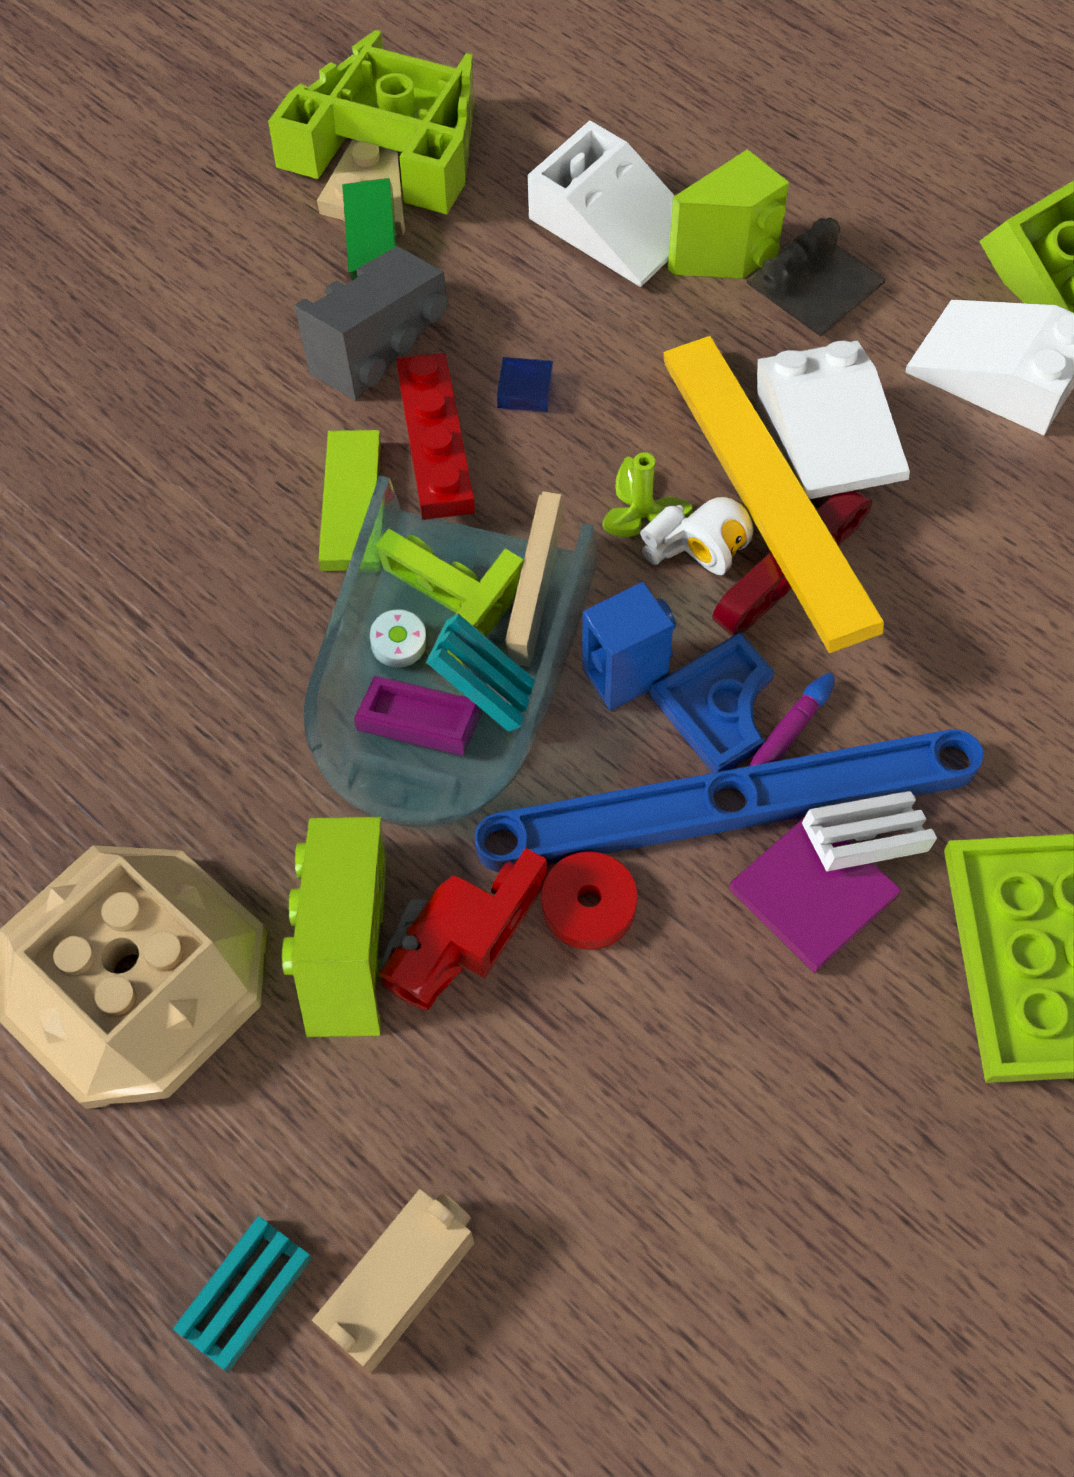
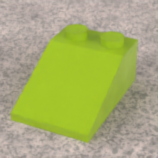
[979,180,1074,313]

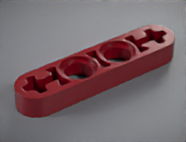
[712,490,873,636]

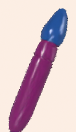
[750,673,835,766]

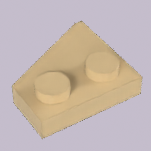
[317,139,405,236]

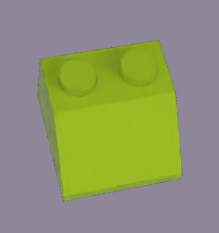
[668,149,789,279]

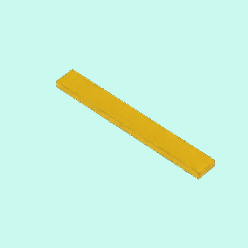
[663,336,884,653]

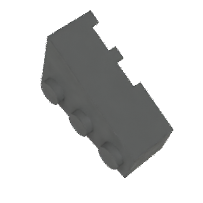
[294,246,448,401]

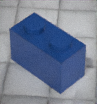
[582,582,676,711]

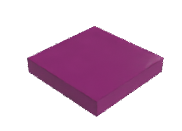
[729,817,901,974]

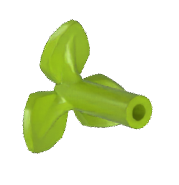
[602,452,693,537]

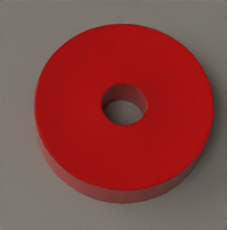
[541,852,637,950]

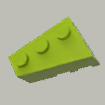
[282,817,386,1037]

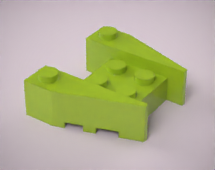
[268,30,474,214]

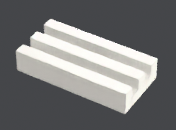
[802,791,937,872]

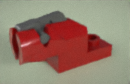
[378,848,547,1011]

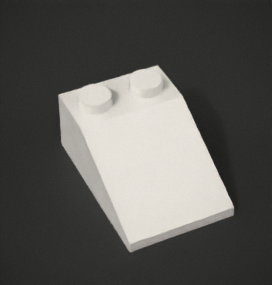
[905,300,1074,436]
[757,340,910,499]

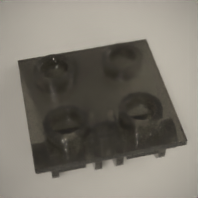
[747,217,886,337]

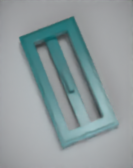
[426,614,540,732]
[173,1215,312,1373]

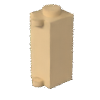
[312,1189,475,1373]

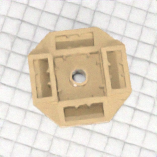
[0,845,267,1109]

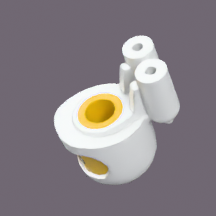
[640,497,754,575]

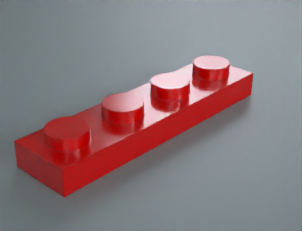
[396,353,475,520]

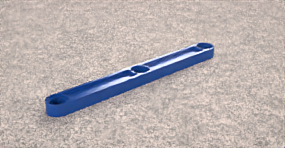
[475,729,984,872]

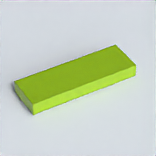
[319,430,381,571]

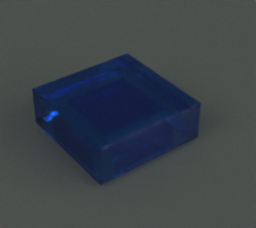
[497,357,553,412]

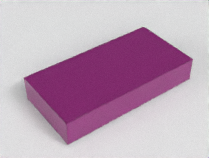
[354,675,482,756]

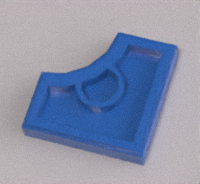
[650,632,774,773]

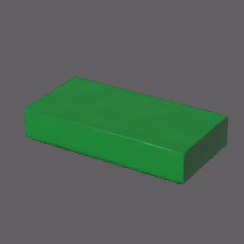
[342,178,397,280]

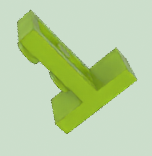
[376,528,524,666]

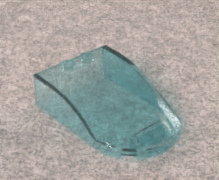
[304,476,598,827]

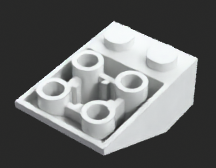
[528,120,674,287]

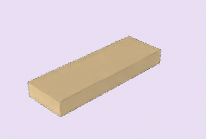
[505,491,564,667]

